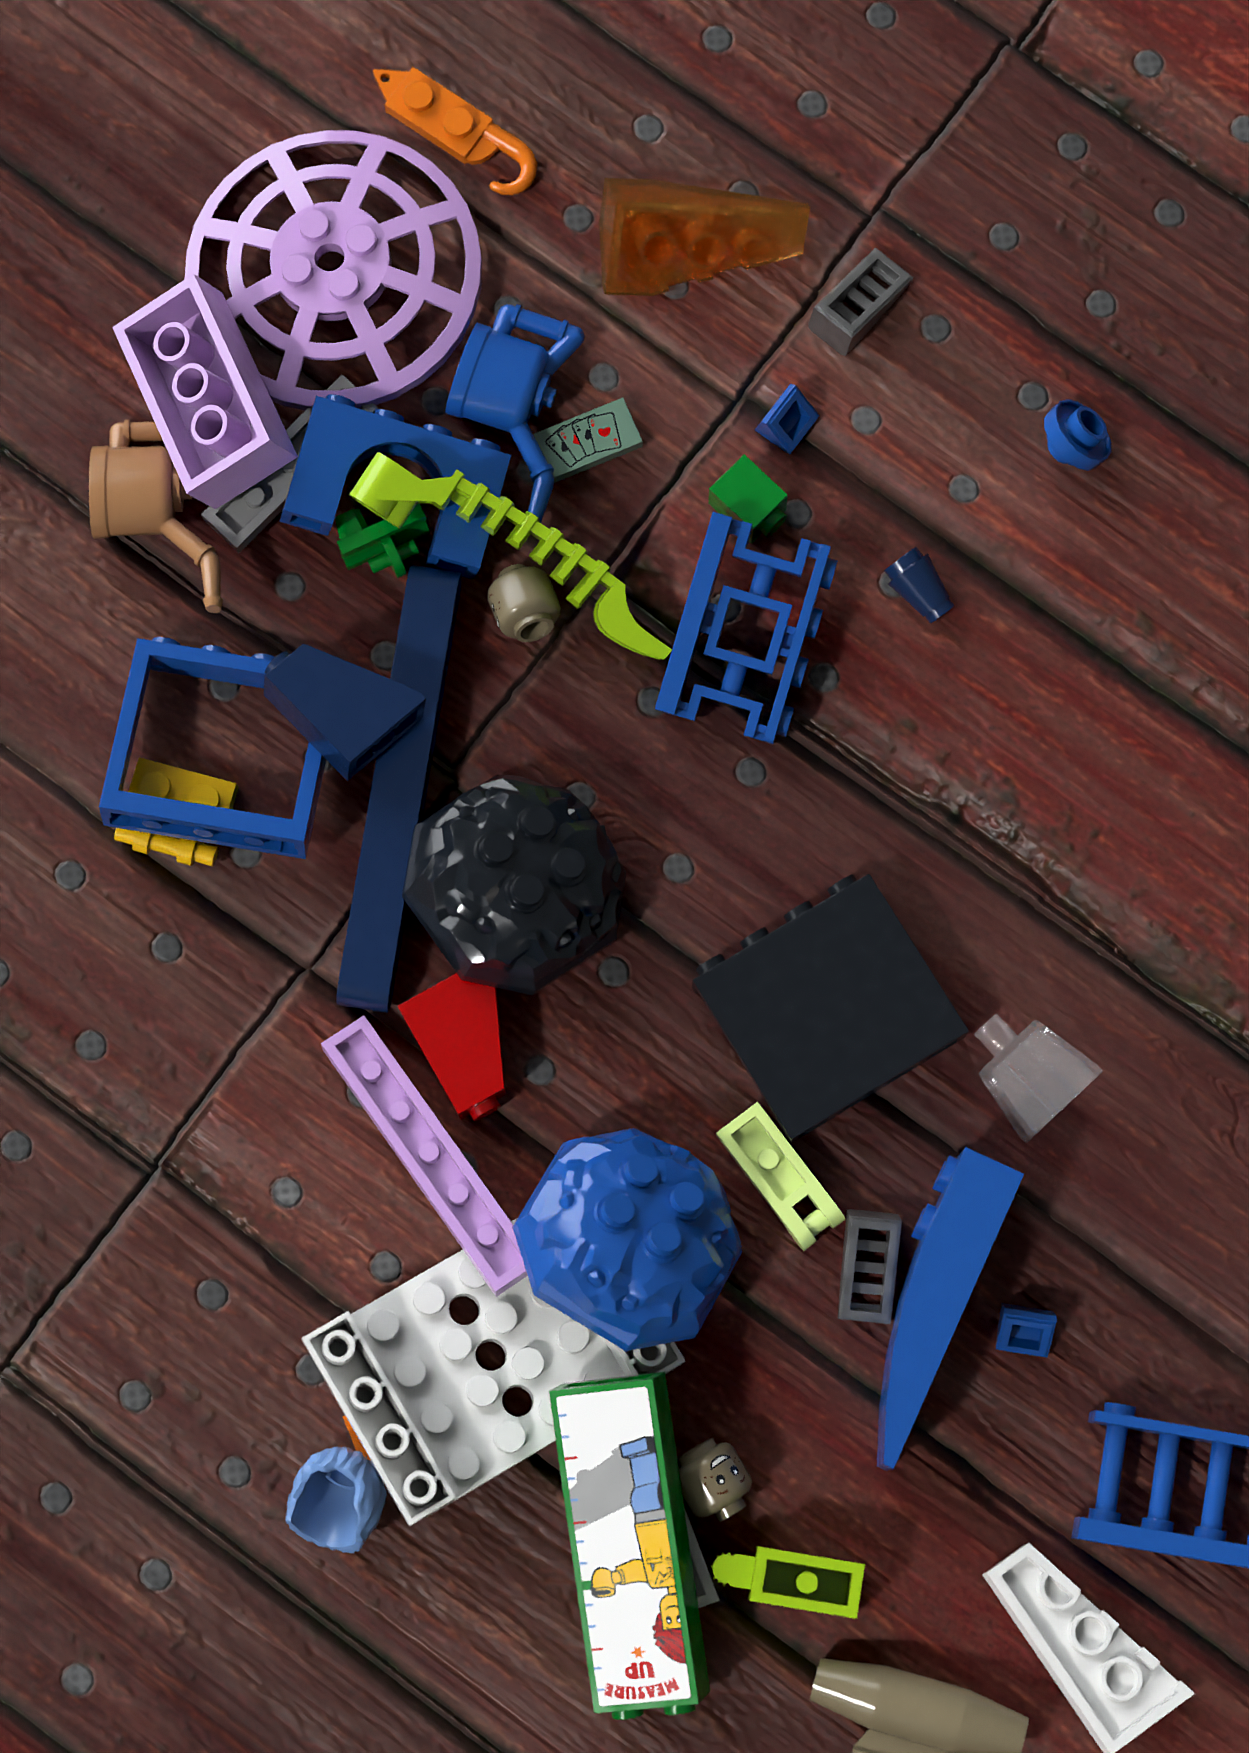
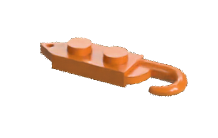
[373,67,537,196]

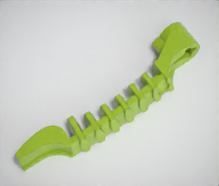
[349,452,672,660]

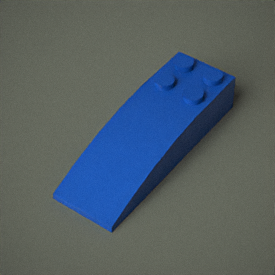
[877,1147,1024,1471]

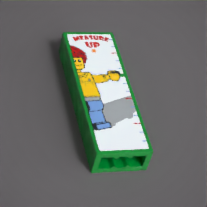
[549,1372,710,1720]

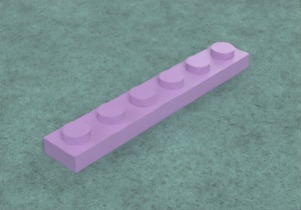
[321,1015,528,1297]

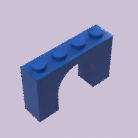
[279,394,511,579]

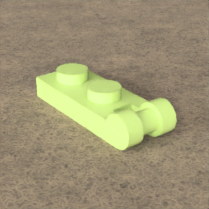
[716,1102,846,1251]

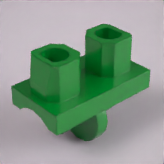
[335,504,430,578]

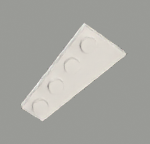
[982,1543,1195,1753]

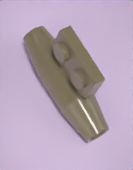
[810,1658,1029,1753]

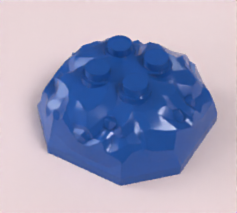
[512,1128,742,1351]

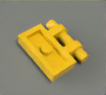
[114,757,239,866]

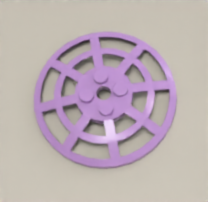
[185,130,482,410]

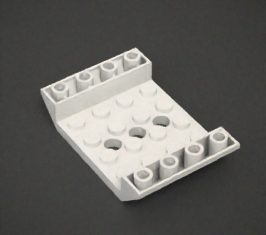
[302,1218,685,1526]

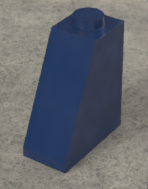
[264,643,426,781]

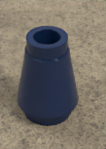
[884,547,955,624]

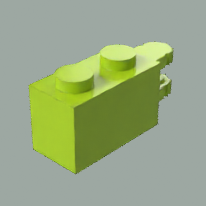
[710,1546,865,1619]

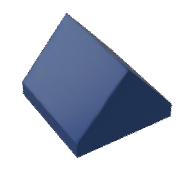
[755,384,820,454]
[996,1303,1057,1358]

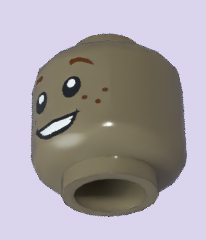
[488,564,561,642]
[677,1438,752,1522]

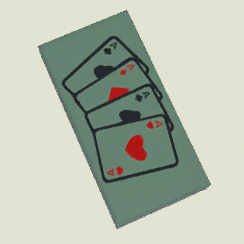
[533,398,643,483]

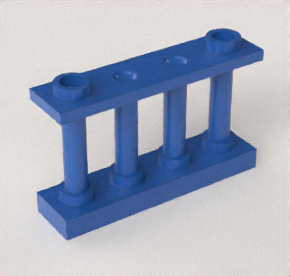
[1071,1402,1249,1569]

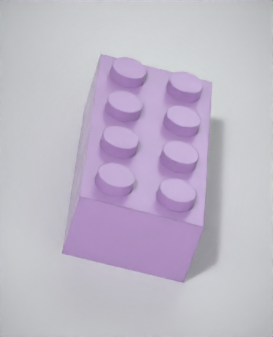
[112,274,298,509]

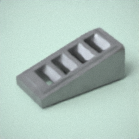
[808,248,914,356]
[838,1209,902,1324]

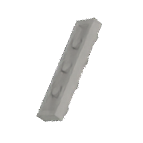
[201,375,378,553]

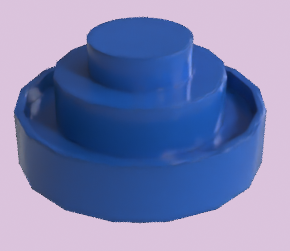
[1044,399,1111,471]

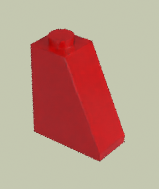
[397,973,506,1121]

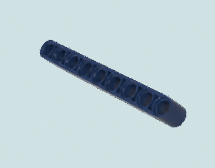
[336,565,462,1013]

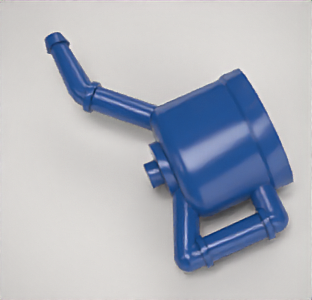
[445,304,585,524]

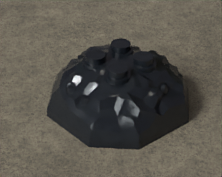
[402,774,626,995]

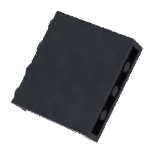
[692,874,969,1144]

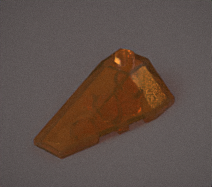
[599,178,810,296]

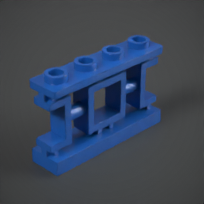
[655,512,838,744]

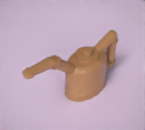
[89,420,223,613]

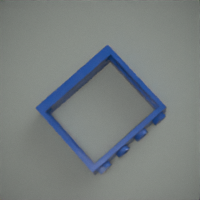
[99,637,326,859]

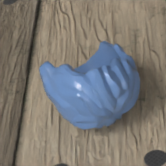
[285,1446,387,1553]

